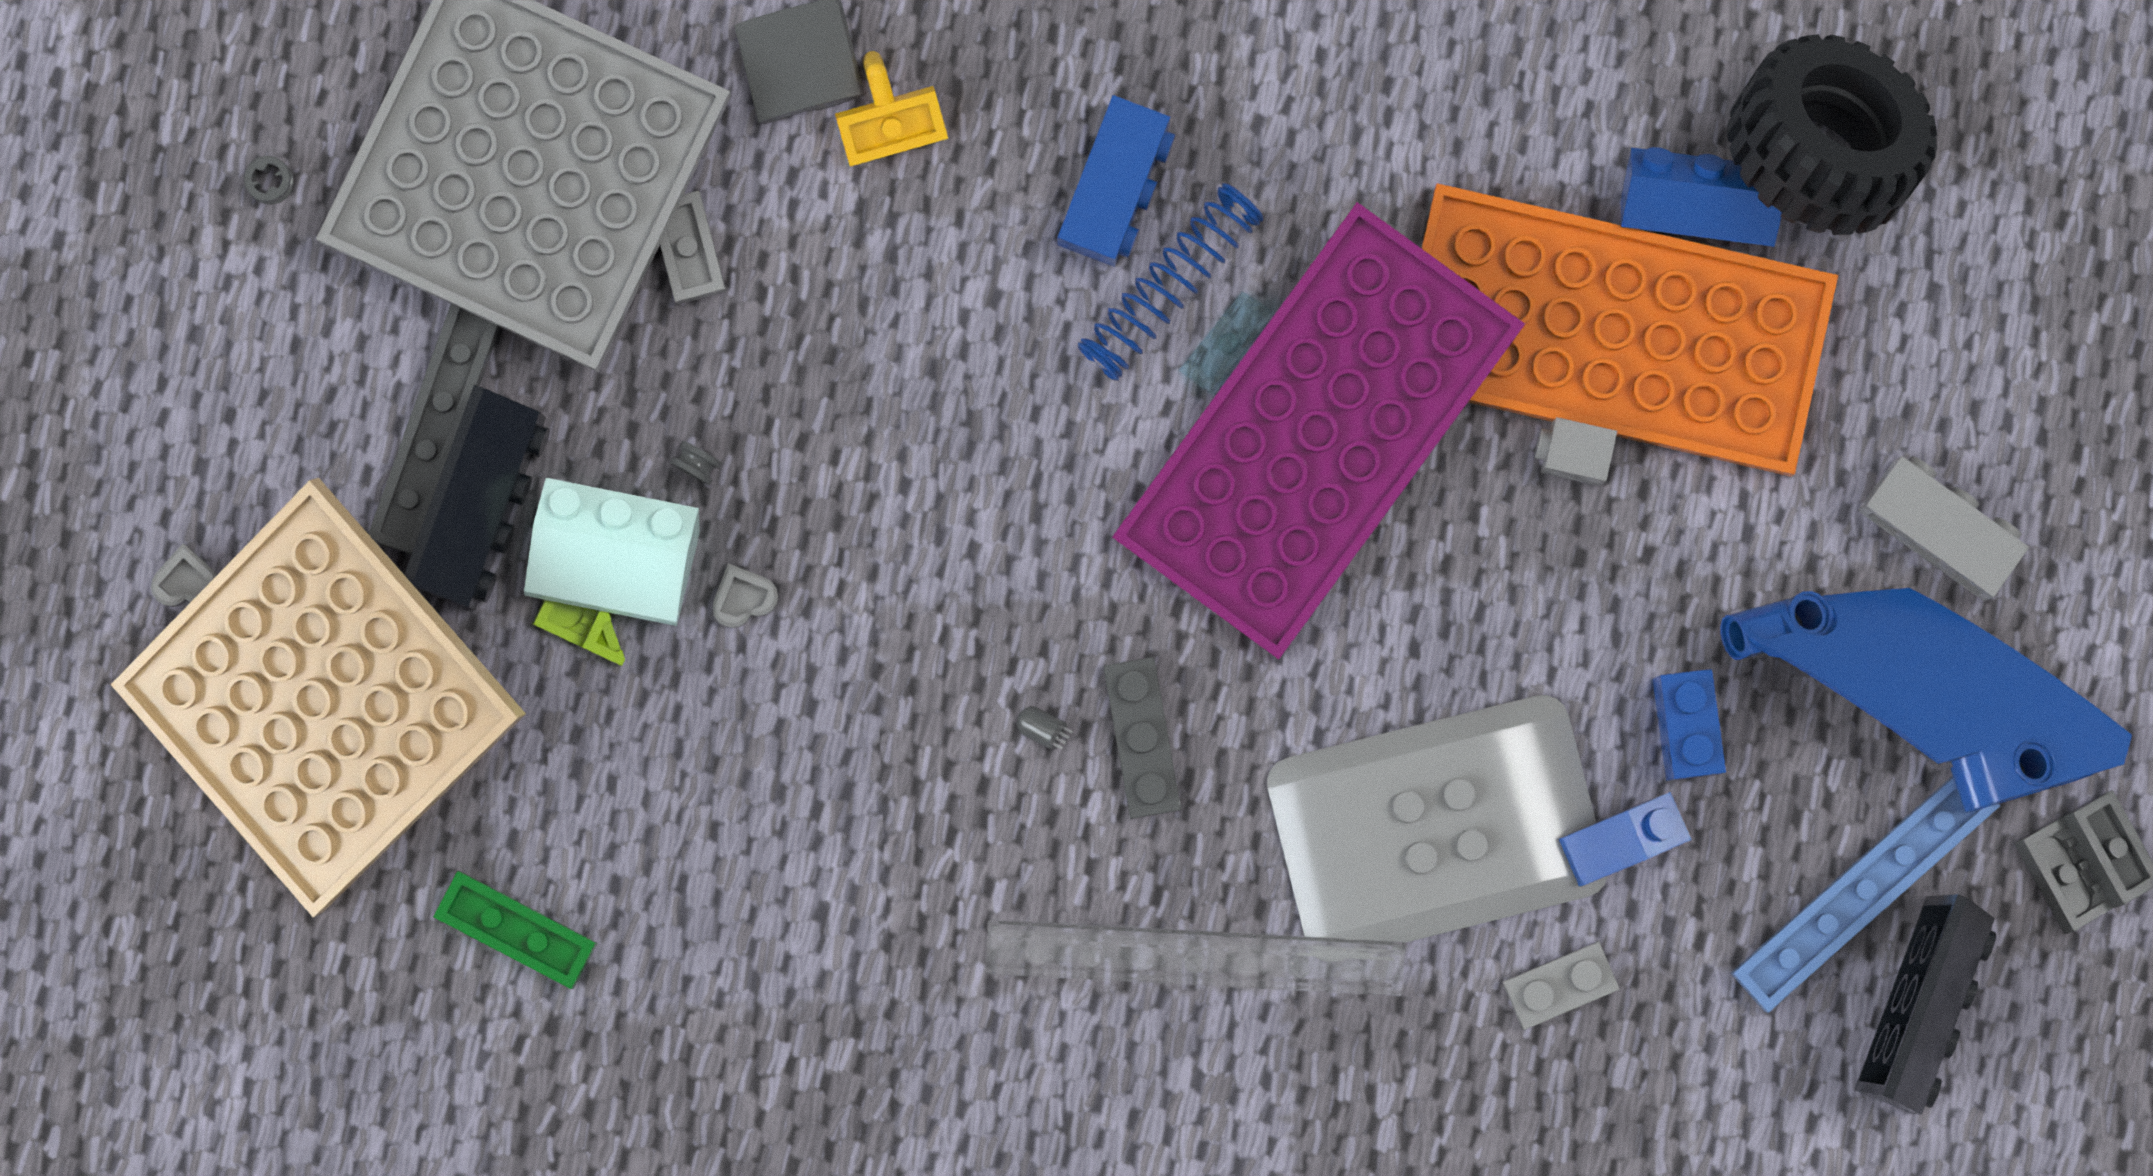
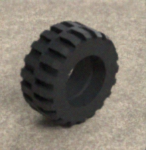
[1727,34,1937,235]

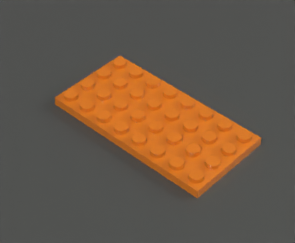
[1421,183,1838,477]

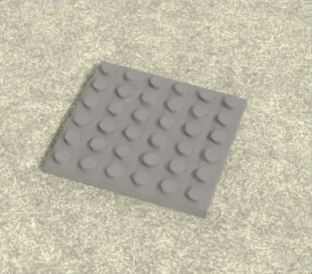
[316,0,732,372]

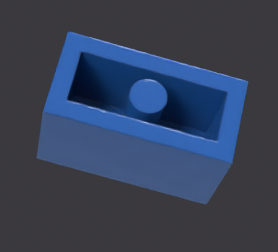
[1652,669,1726,781]

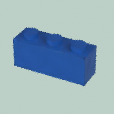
[1057,95,1176,267]
[1621,147,1782,247]

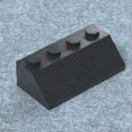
[404,385,550,610]

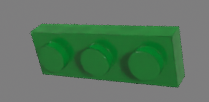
[433,871,598,989]

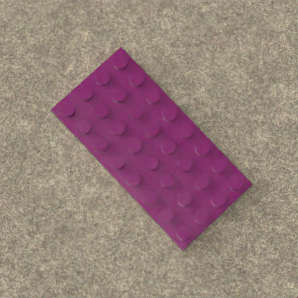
[1112,202,1525,659]

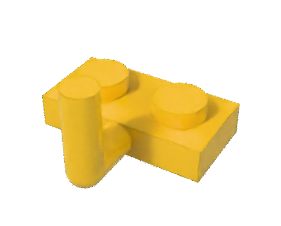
[835,51,948,167]

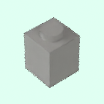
[1534,417,1617,486]

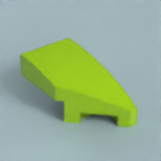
[532,599,625,666]

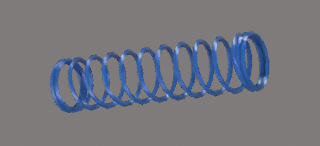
[1078,183,1263,381]

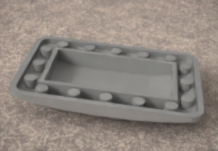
[1267,695,1608,960]

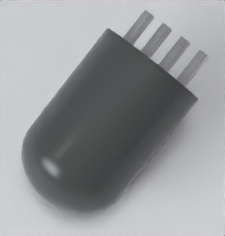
[1017,706,1073,750]

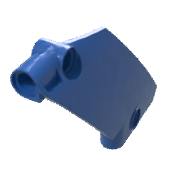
[1720,588,2132,813]

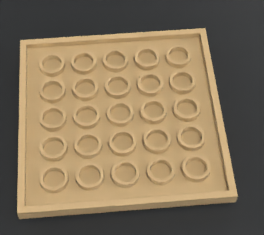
[111,478,526,918]

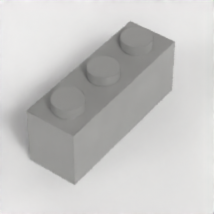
[1858,456,2029,601]

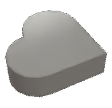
[151,544,218,607]
[712,563,779,628]

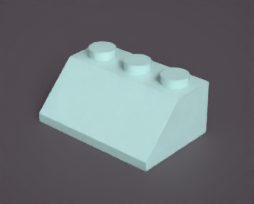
[524,478,700,626]

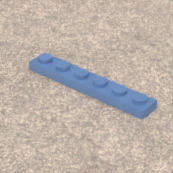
[1731,775,2000,1013]

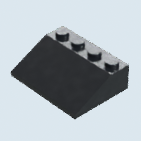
[1854,894,1996,1115]

